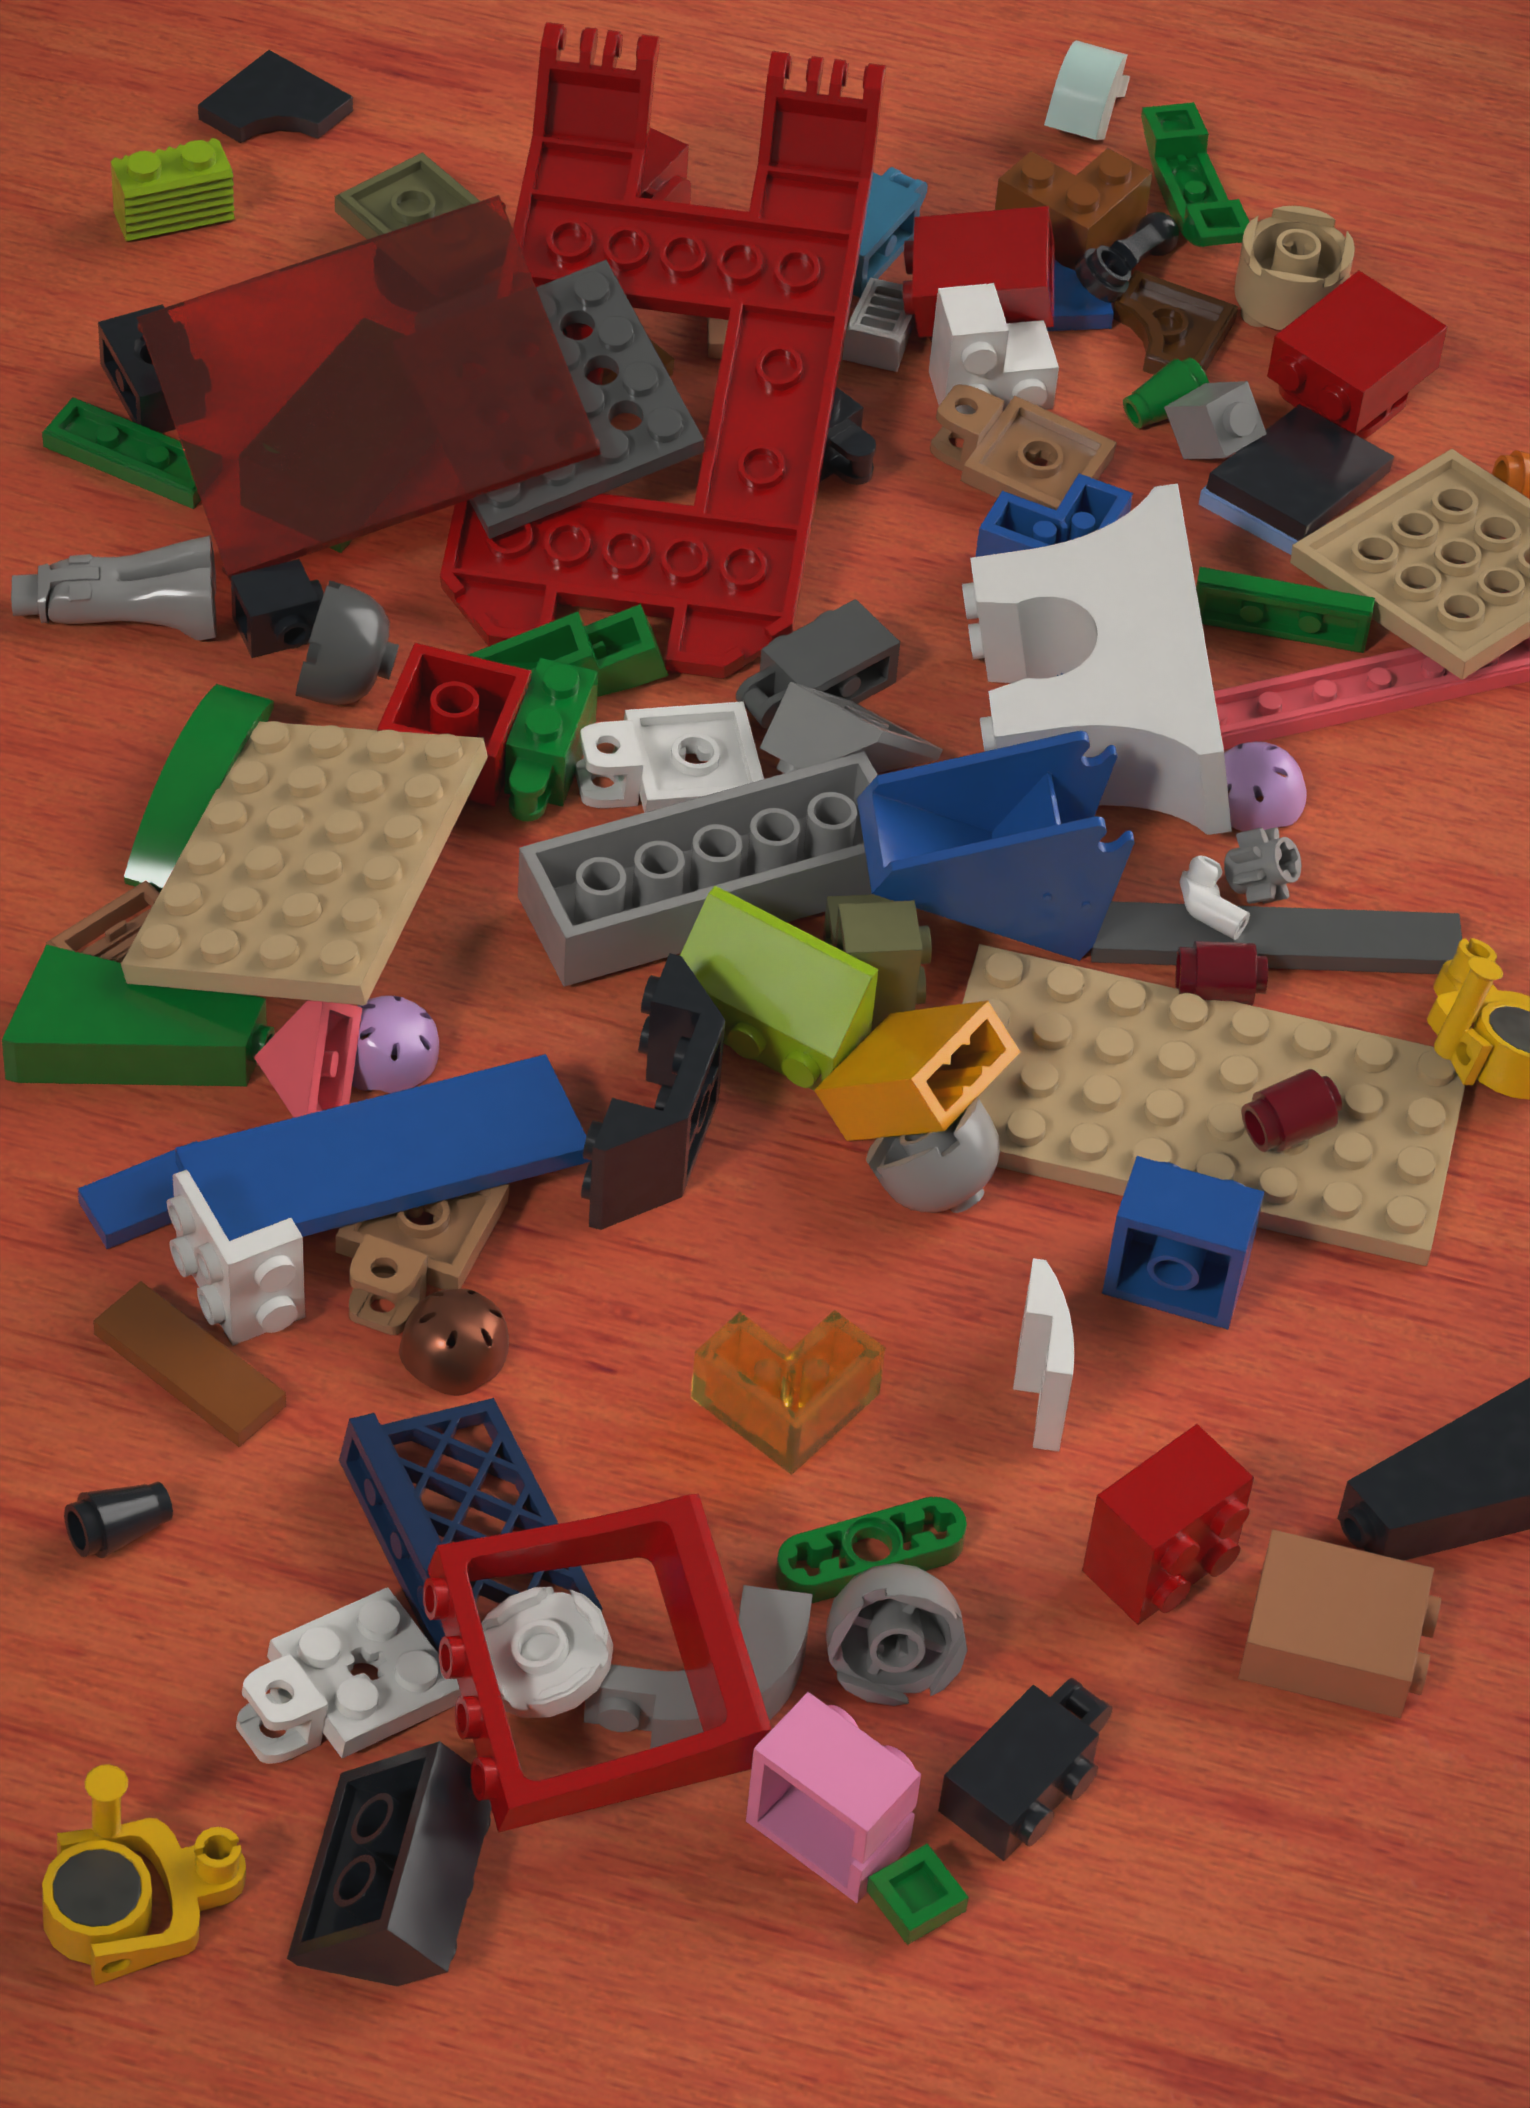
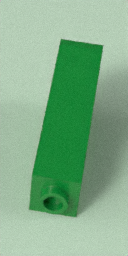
[2,944,275,1087]

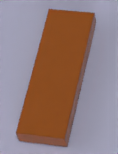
[93,1281,286,1447]

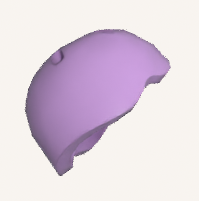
[1224,742,1307,831]
[352,996,439,1093]

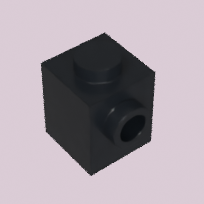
[231,559,324,658]

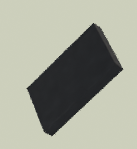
[1206,404,1394,541]

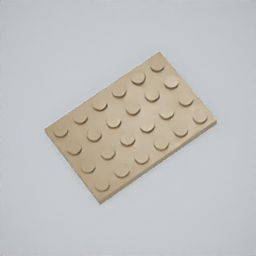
[121,721,488,1005]

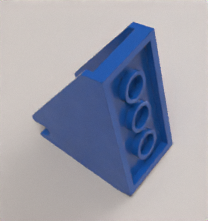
[857,731,1135,961]

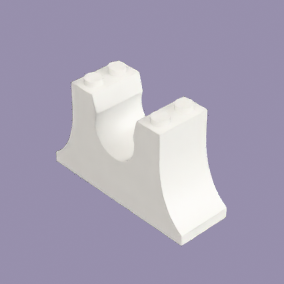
[962,483,1232,835]

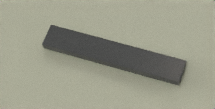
[1090,901,1462,974]

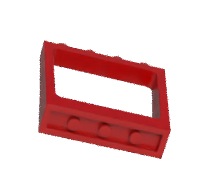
[423,1494,772,1833]

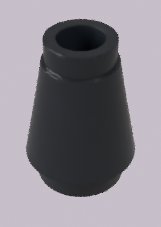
[64,1482,173,1558]

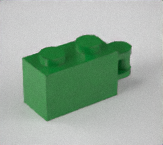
[504,658,598,822]

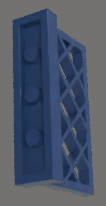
[339,1398,603,1654]

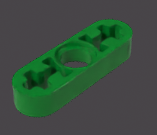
[775,1497,967,1603]

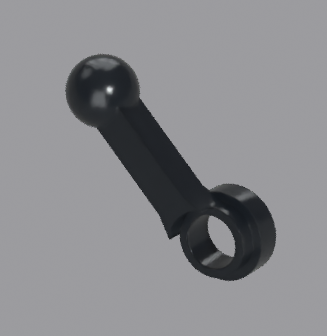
[1075,212,1179,303]

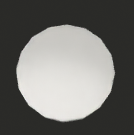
[481,1587,614,1718]

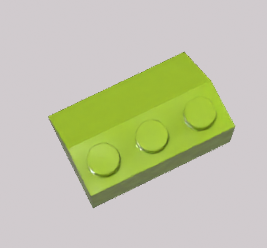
[680,886,878,1091]

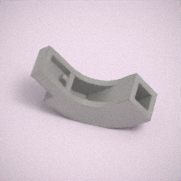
[584,1585,812,1749]

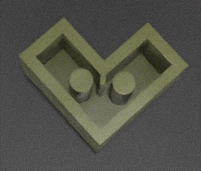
[823,894,932,1032]

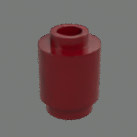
[1175,941,1268,1006]
[1241,1069,1343,1152]

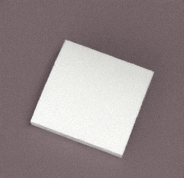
[1013,1258,1074,1452]

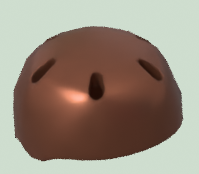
[399,1289,509,1396]

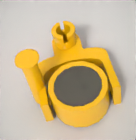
[1427,938,1530,1100]
[42,1764,246,1986]

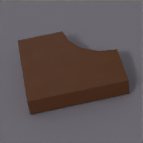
[1113,270,1238,375]

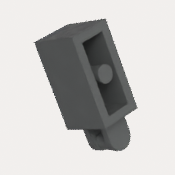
[736,599,900,729]

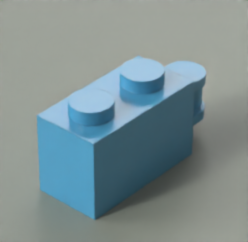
[852,167,928,298]

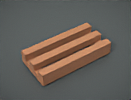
[46,881,160,963]

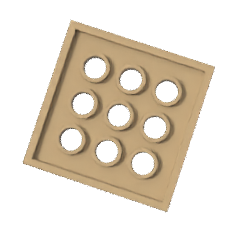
[1290,449,1530,680]

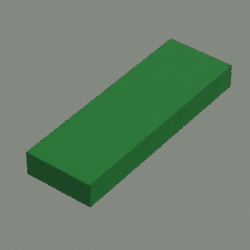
[42,397,223,509]
[1196,567,1375,653]

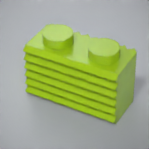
[111,138,235,241]

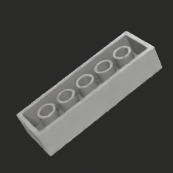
[518,751,878,987]

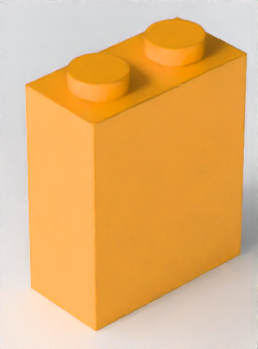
[814,1000,1020,1141]

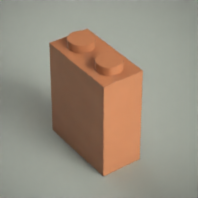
[1238,1529,1441,1718]

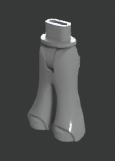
[11,535,217,640]

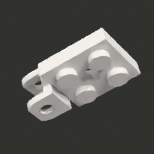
[575,701,764,813]
[236,1587,461,1764]

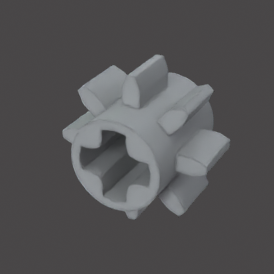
[1224,827,1302,904]

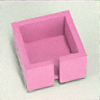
[746,1692,921,1903]

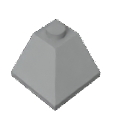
[760,682,943,773]

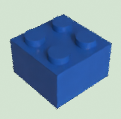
[1102,1156,1265,1330]

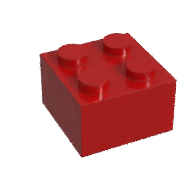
[377,643,531,806]
[1082,1424,1254,1625]

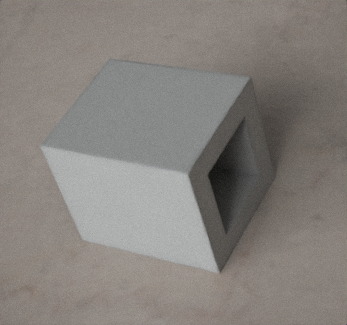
[1164,381,1267,459]

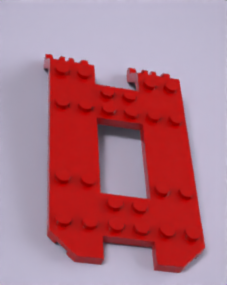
[440,22,886,679]

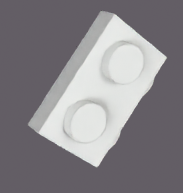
[167,1170,305,1346]

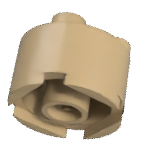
[1234,206,1355,330]

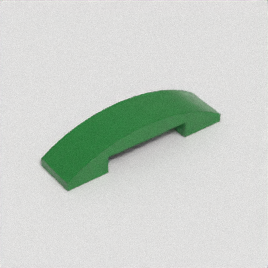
[1141,102,1249,247]
[124,684,274,893]

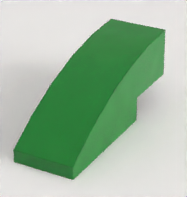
[468,604,669,697]

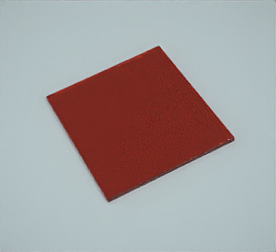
[137,195,601,581]

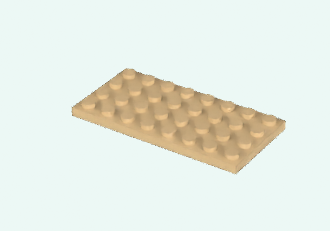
[962,944,1465,1266]

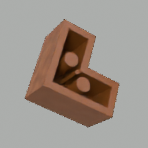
[995,148,1153,270]

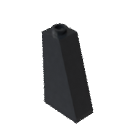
[1337,1378,1530,1561]

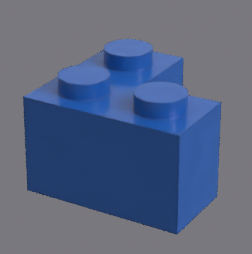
[975,473,1133,557]

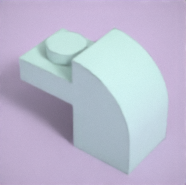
[1044,40,1130,140]

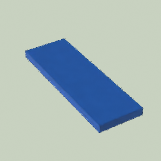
[175,1054,591,1241]

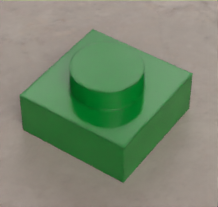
[866,1843,969,1945]

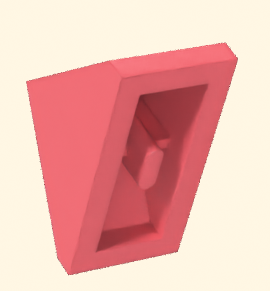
[254,1000,362,1118]

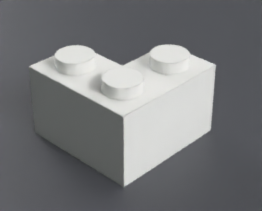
[929,283,1059,415]

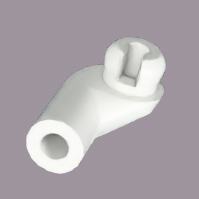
[1180,856,1250,940]

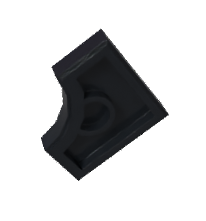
[198,50,353,143]

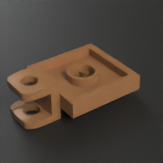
[930,384,1117,510]
[336,1184,509,1335]

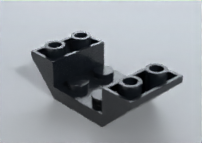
[581,953,726,1230]

